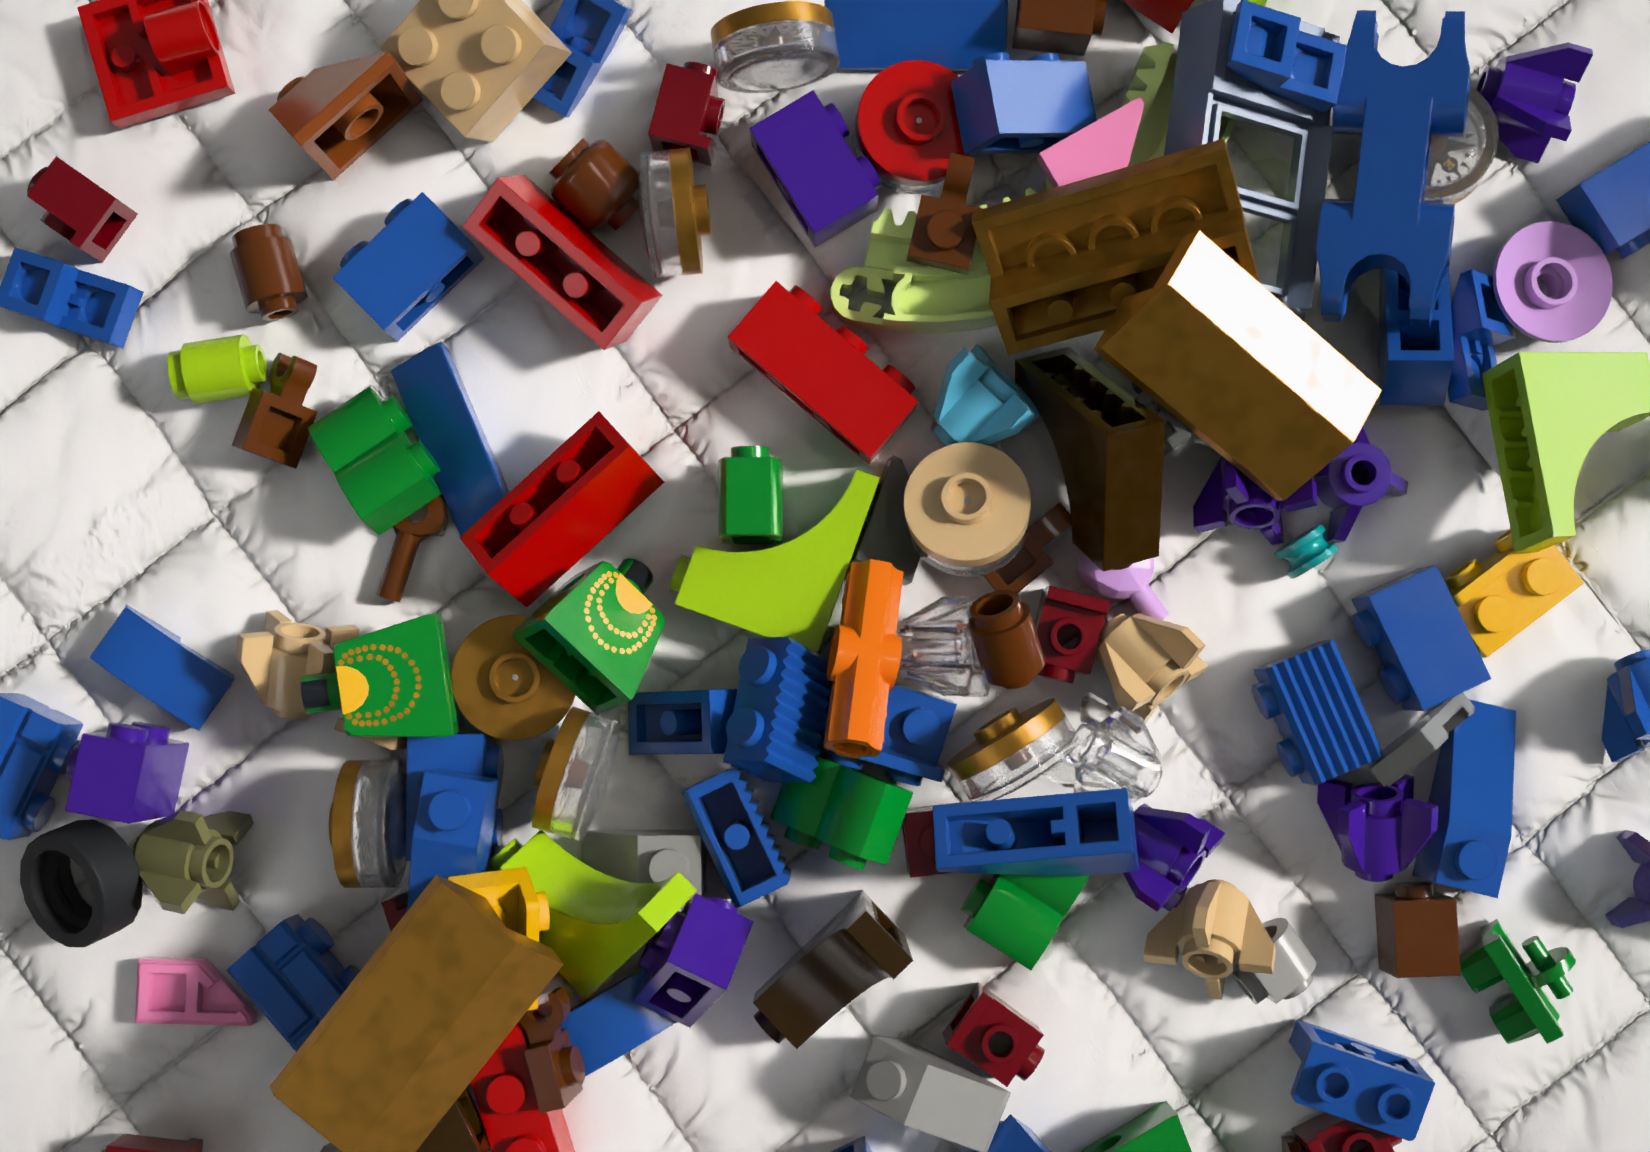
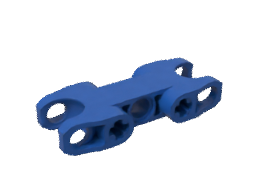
[1315,10,1470,328]

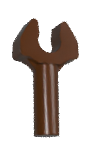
[376,496,448,603]

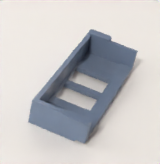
[1132,0,1340,394]

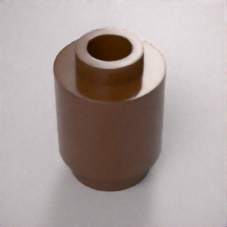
[230,224,308,321]
[968,590,1045,689]

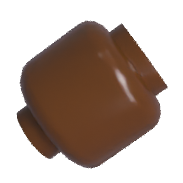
[549,138,641,231]

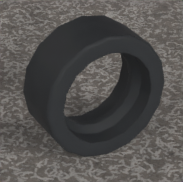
[20,819,143,947]

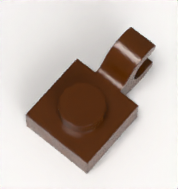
[906,153,982,275]
[231,353,317,469]
[975,502,1072,593]
[519,987,585,1114]

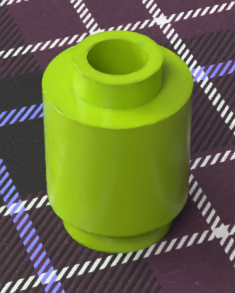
[167,334,267,404]

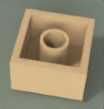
[380,0,572,142]

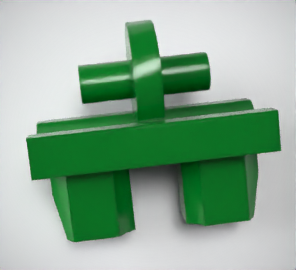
[1460,919,1576,1044]

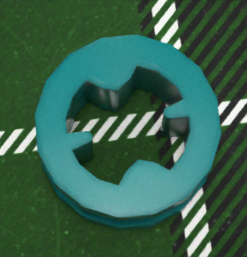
[1274,523,1339,579]

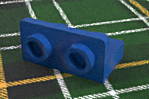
[820,683,957,786]
[1289,1019,1435,1141]

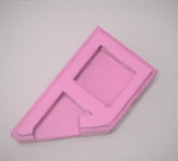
[1037,97,1145,188]
[135,957,257,1026]

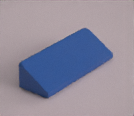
[824,0,1008,72]
[391,342,509,537]

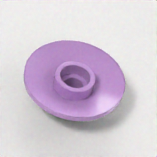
[1493,221,1613,343]

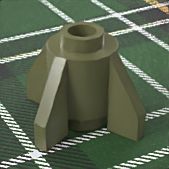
[133,810,254,914]

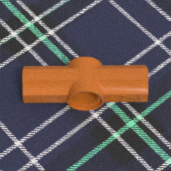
[823,559,904,759]

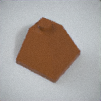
[269,51,423,180]

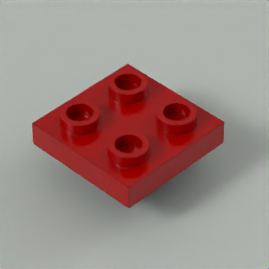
[77,0,236,129]

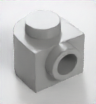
[1232,918,1317,1005]

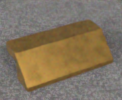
[972,139,1260,355]
[1094,230,1382,501]
[269,874,564,1152]

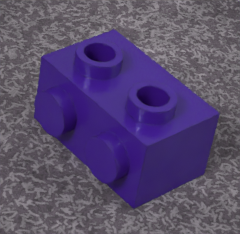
[749,90,882,248]
[65,722,189,824]
[633,893,754,1028]

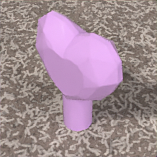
[1078,553,1169,620]

